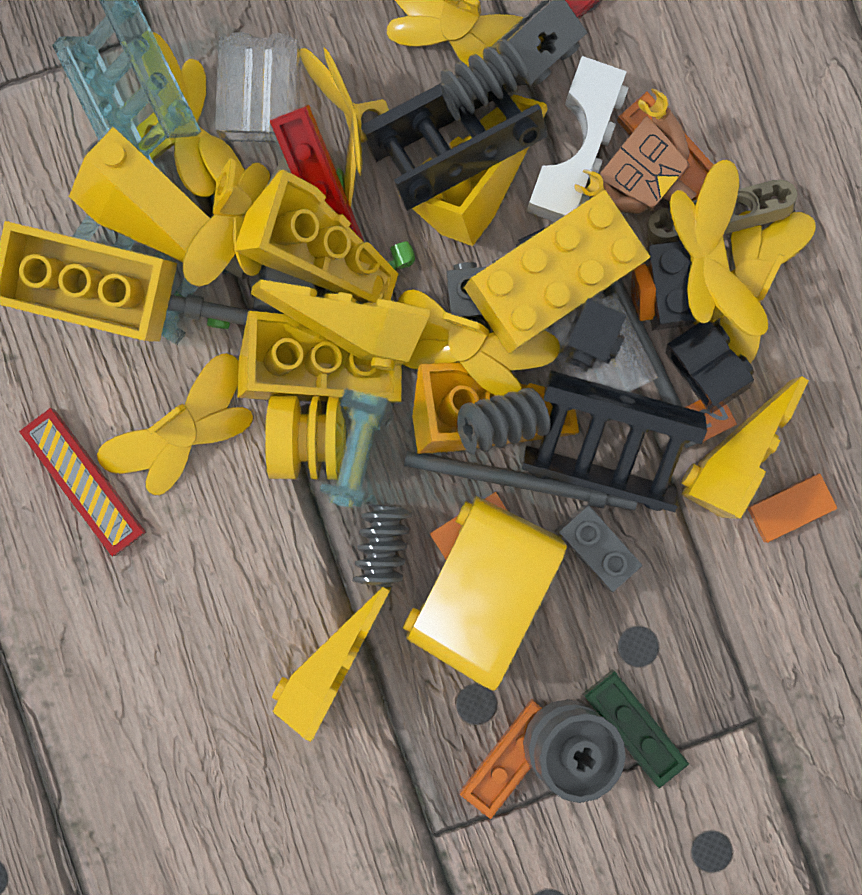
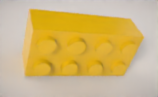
[464,189,650,354]
[0,221,177,342]

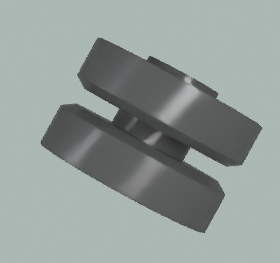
[523,699,626,803]

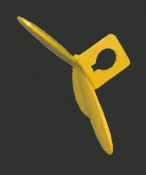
[387,0,544,67]
[136,32,216,197]
[300,47,389,207]
[183,135,271,286]
[670,160,768,337]
[694,211,816,363]
[397,290,560,396]
[97,353,253,495]

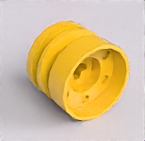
[265,396,346,480]

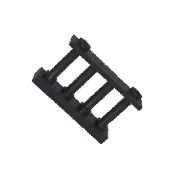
[361,83,547,211]
[521,370,707,512]

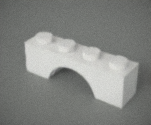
[526,56,629,222]

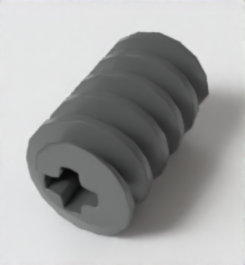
[440,39,530,121]
[457,388,550,455]
[352,503,412,587]

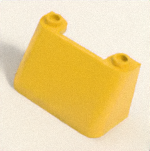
[402,495,566,691]

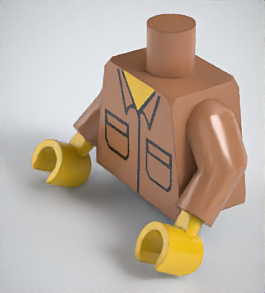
[574,88,697,214]

